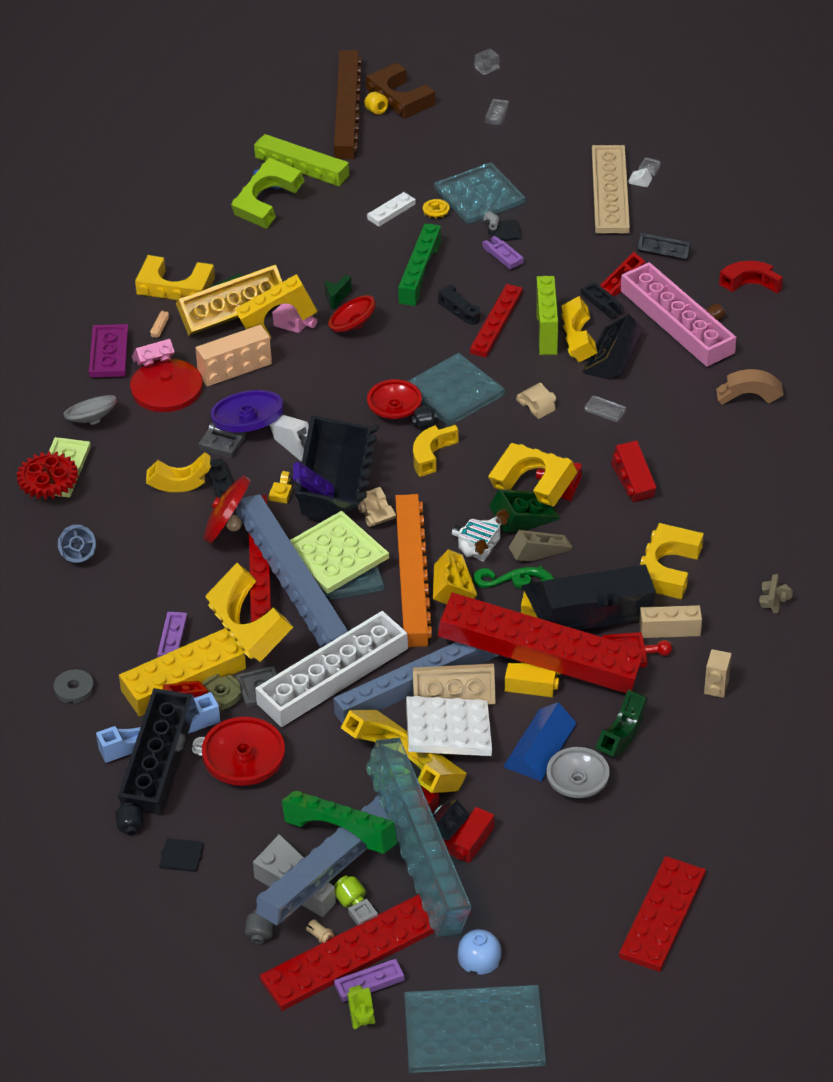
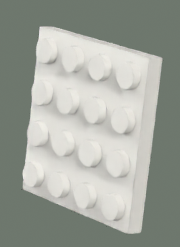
[406,696,492,756]

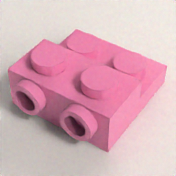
[132,339,174,367]

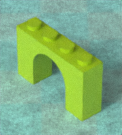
[231,157,305,229]
[536,276,558,355]

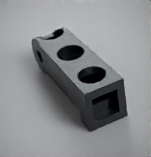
[438,284,480,325]

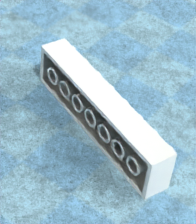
[255,611,408,727]

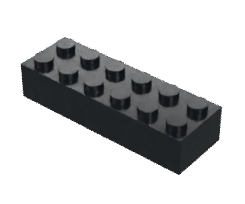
[118,688,196,815]

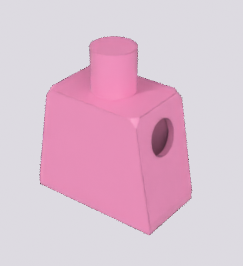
[273,304,317,333]

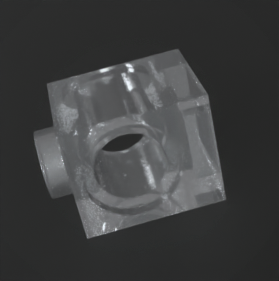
[474,48,499,75]

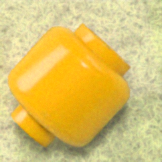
[365,92,388,115]

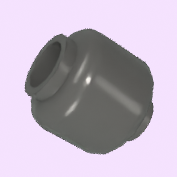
[244,910,274,944]

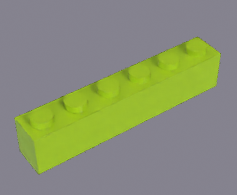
[254,134,349,186]

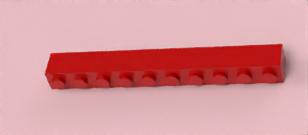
[248,495,273,650]

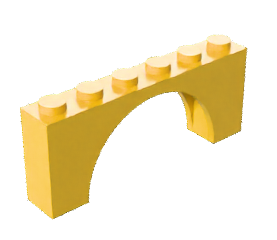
[205,563,293,662]
[505,591,561,697]
[341,710,467,793]

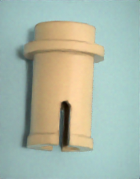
[306,919,334,944]

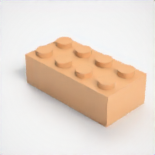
[195,325,272,386]

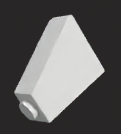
[270,415,309,462]

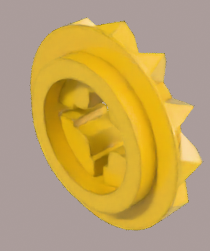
[423,199,450,218]

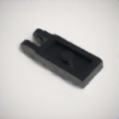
[581,282,624,319]

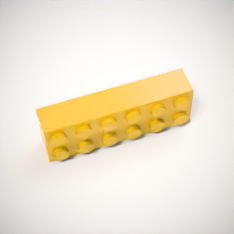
[176,265,283,336]
[119,628,246,716]

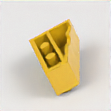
[433,549,477,604]

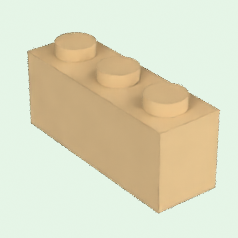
[639,605,702,638]

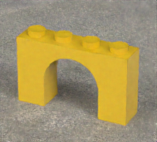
[135,255,215,300]
[235,274,318,339]
[488,443,577,507]
[640,523,704,599]

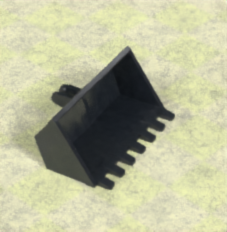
[295,416,379,522]
[521,564,656,630]

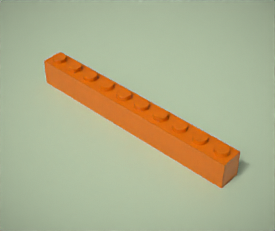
[395,494,432,647]

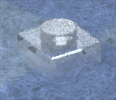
[639,157,661,176]

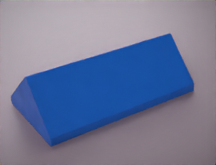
[504,702,576,782]

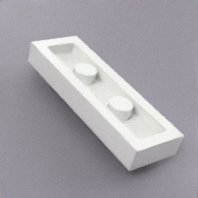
[367,192,415,226]

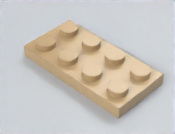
[413,664,495,704]

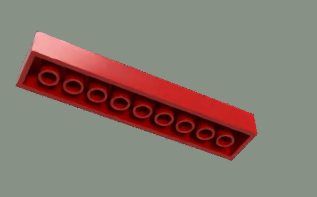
[438,592,644,693]

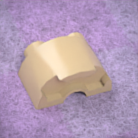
[516,383,556,419]
[358,487,396,527]

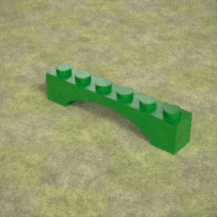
[398,223,441,306]
[282,791,397,854]

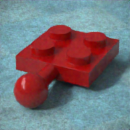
[602,632,672,667]

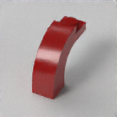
[719,261,783,294]

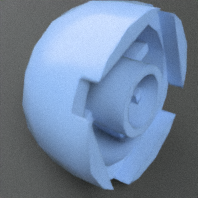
[458,929,501,975]

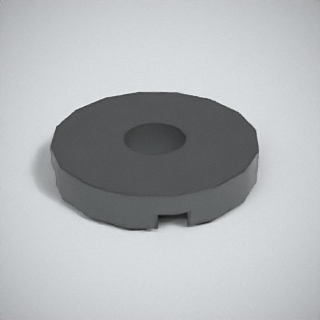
[53,669,94,704]

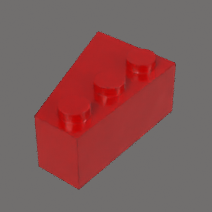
[611,440,657,502]

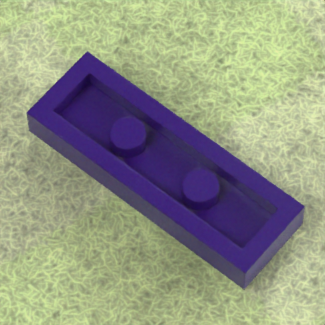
[293,462,334,497]

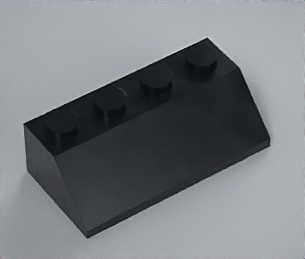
[582,314,643,380]

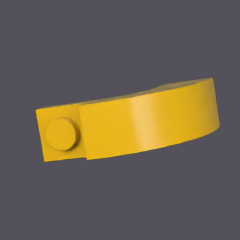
[413,425,458,477]
[146,452,211,492]

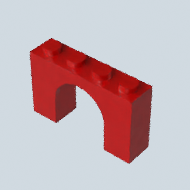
[395,785,494,863]

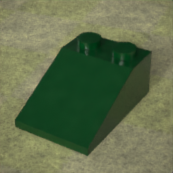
[489,489,560,533]

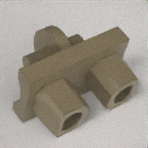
[759,574,793,613]

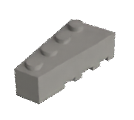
[253,834,336,917]

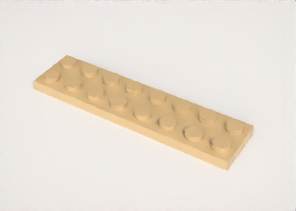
[592,145,630,234]

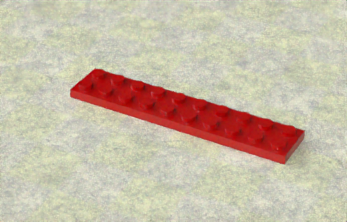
[259,880,471,1011]

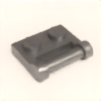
[198,423,246,459]

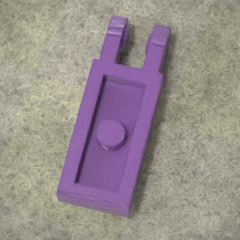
[482,236,524,270]

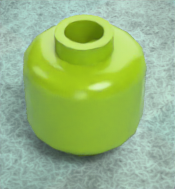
[334,875,366,908]

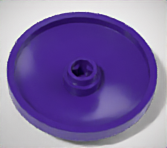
[211,390,284,432]

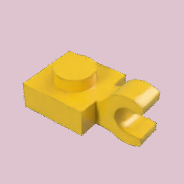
[269,471,292,504]

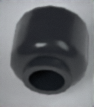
[411,405,439,431]
[115,802,144,836]

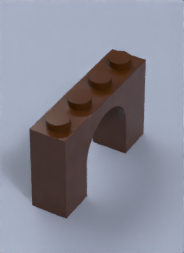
[366,62,435,119]

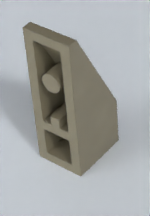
[509,530,573,562]

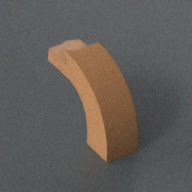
[716,369,784,405]

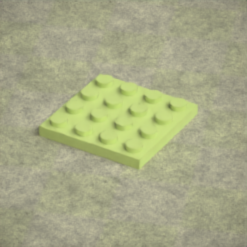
[290,511,389,594]

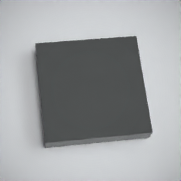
[236,666,277,707]

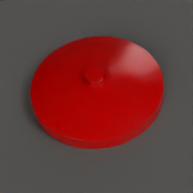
[130,359,203,412]
[203,475,251,544]
[202,717,285,786]

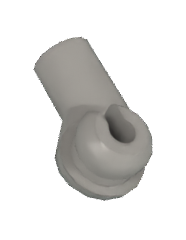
[483,211,499,230]

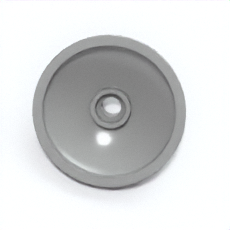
[64,395,117,424]
[547,747,609,798]

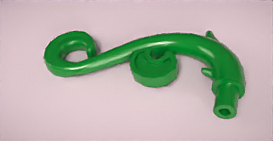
[473,565,555,589]

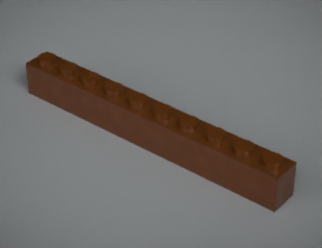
[334,50,362,159]

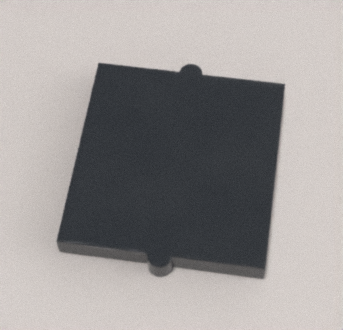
[488,219,521,241]
[159,838,203,872]

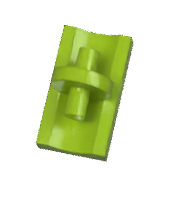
[347,985,375,1029]

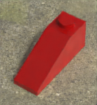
[600,252,646,297]

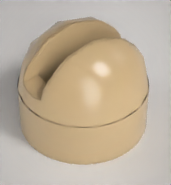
[226,515,242,532]

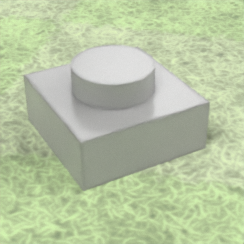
[348,899,378,925]

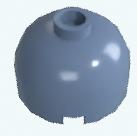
[58,525,97,563]

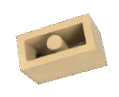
[704,649,732,698]

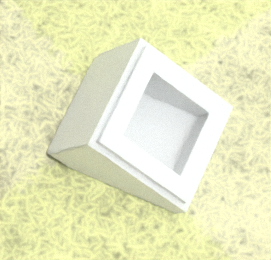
[628,168,652,187]

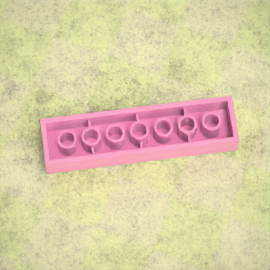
[621,262,736,367]

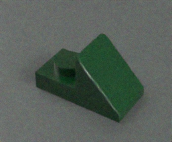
[324,275,352,310]

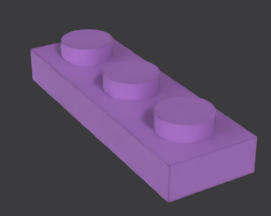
[157,612,187,658]
[334,959,404,1003]

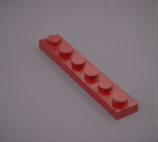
[470,284,523,358]

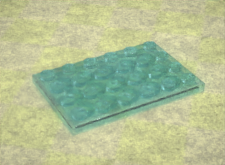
[405,985,546,1073]

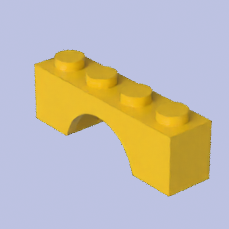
[561,296,597,362]

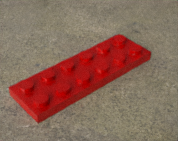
[619,856,706,972]

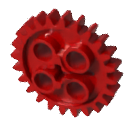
[17,451,78,500]

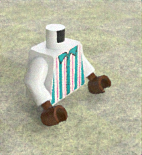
[452,509,510,562]

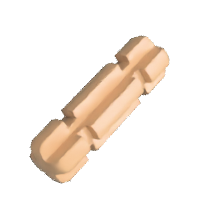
[150,311,169,338]

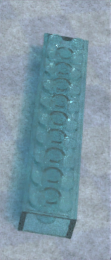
[366,737,472,937]

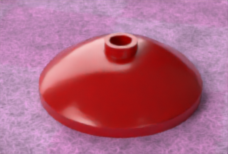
[328,295,376,332]
[367,379,422,419]

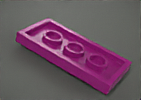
[89,324,129,377]

